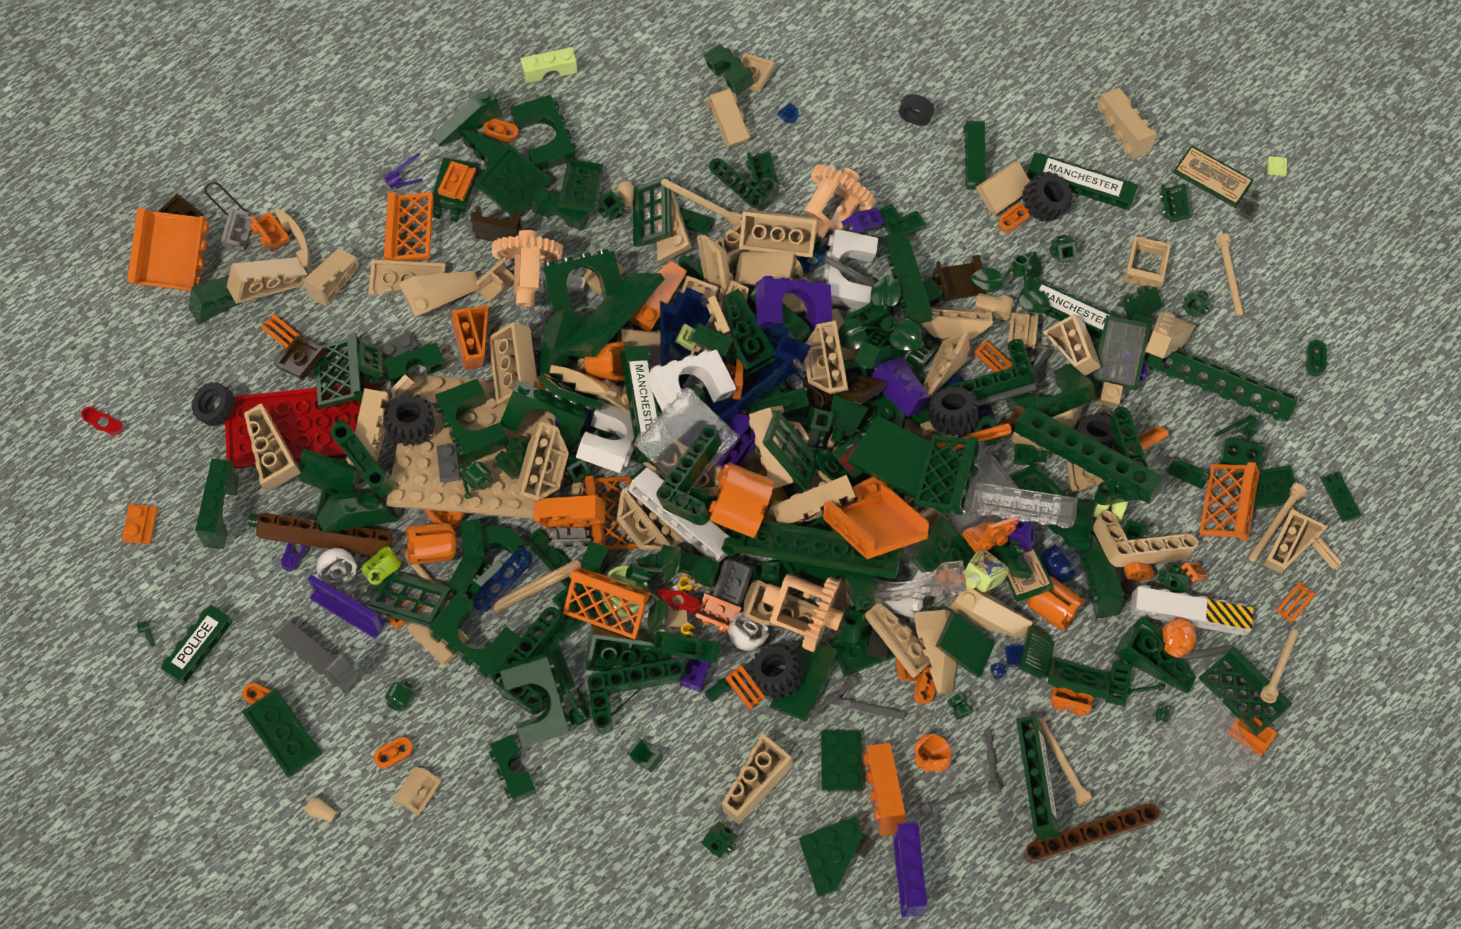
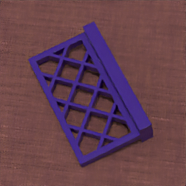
[307,574,387,639]

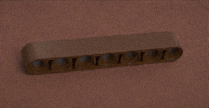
[256,513,393,556]
[1024,804,1159,864]

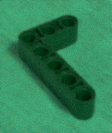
[943,339,1035,399]
[1094,406,1149,505]
[656,425,722,526]
[492,607,561,715]
[587,659,686,734]

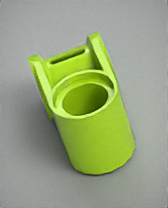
[362,547,401,585]

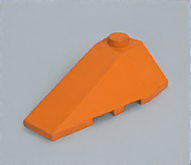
[628,261,687,331]

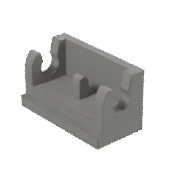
[221,208,251,251]

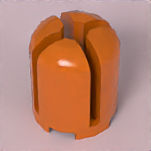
[406,523,457,565]
[1028,576,1085,632]

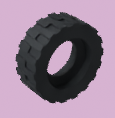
[191,382,236,426]

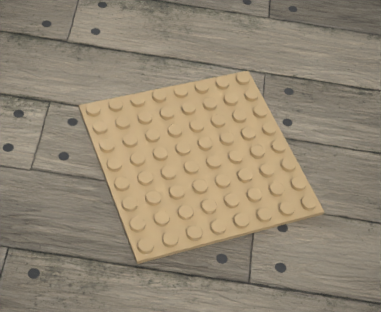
[386,374,556,519]

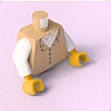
[643,577,695,638]

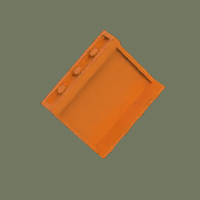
[127,208,210,291]
[823,483,929,559]

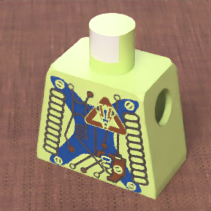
[962,550,1009,592]

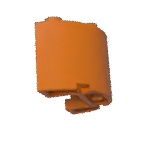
[709,462,774,538]

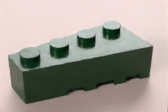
[1075,532,1123,619]

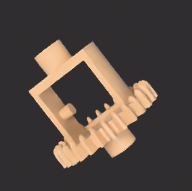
[804,164,876,239]
[492,230,563,307]
[762,574,844,652]

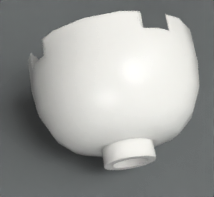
[316,548,357,586]
[728,612,769,651]

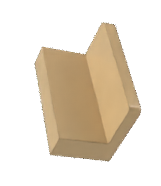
[393,767,441,816]

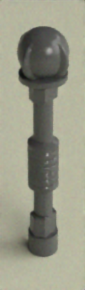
[809,674,860,718]
[984,729,1001,794]
[920,783,981,817]

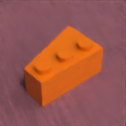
[451,305,489,370]
[534,494,606,530]

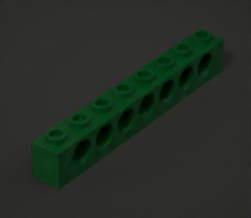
[1146,349,1298,422]
[1015,406,1164,504]

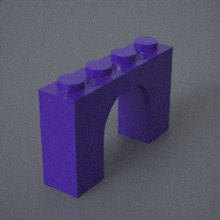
[755,276,833,332]

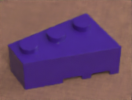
[872,357,930,417]
[710,412,756,469]

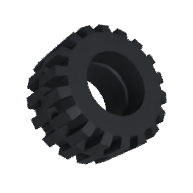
[1022,171,1073,222]
[929,387,978,436]
[384,393,435,446]
[1074,414,1123,453]
[750,643,804,699]

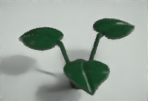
[970,251,1050,313]
[838,275,924,351]
[626,546,681,634]

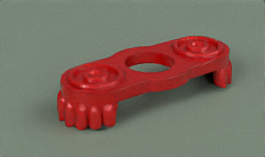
[81,406,123,436]
[653,588,700,615]

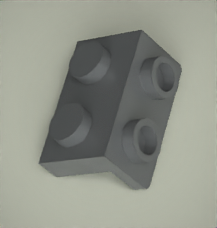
[713,559,754,605]

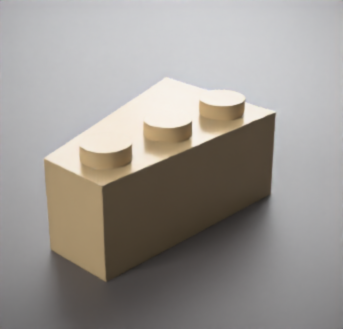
[303,248,359,307]
[1264,510,1328,574]

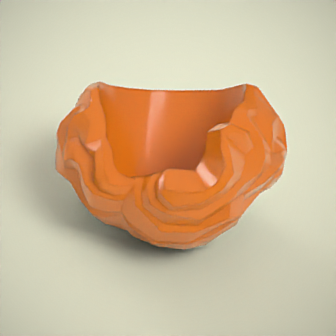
[1162,618,1197,658]
[914,734,952,772]

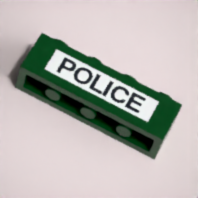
[160,604,233,686]

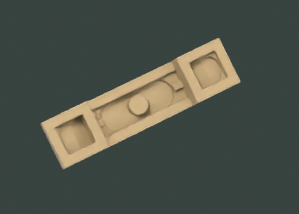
[274,208,311,274]

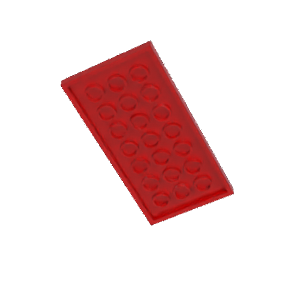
[225,381,382,469]

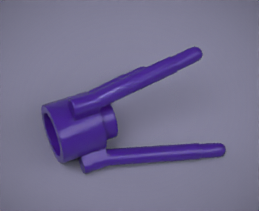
[384,153,422,190]

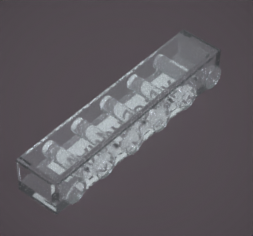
[963,482,1078,528]

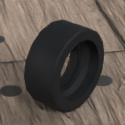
[898,94,935,126]

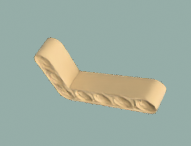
[1093,510,1198,567]

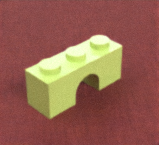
[521,47,577,83]

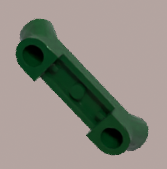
[330,420,394,497]
[840,575,885,644]

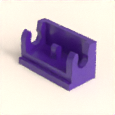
[841,207,884,233]
[680,659,711,692]

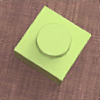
[1267,156,1287,176]
[675,324,696,351]

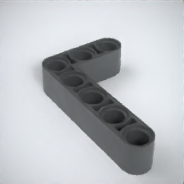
[272,619,358,694]

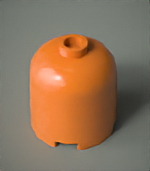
[584,342,626,381]

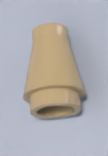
[616,181,634,209]
[304,797,337,822]

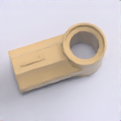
[975,293,1014,320]
[382,375,417,402]

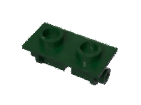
[1167,457,1210,489]

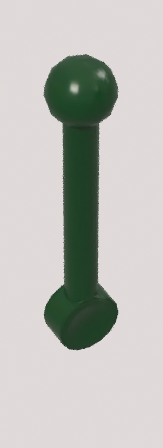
[743,356,777,379]
[459,463,472,499]
[1128,683,1165,695]

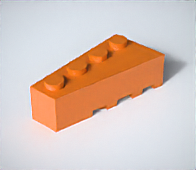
[863,743,905,836]

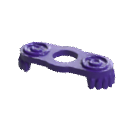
[281,543,307,571]

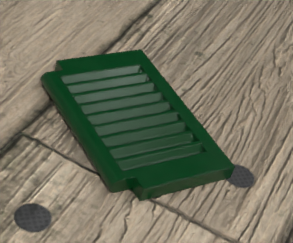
[1018,626,1055,679]

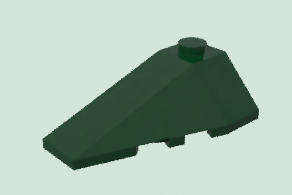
[585,624,669,672]

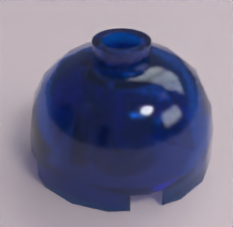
[1041,543,1076,583]

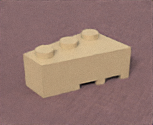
[706,89,751,149]
[1043,314,1101,376]

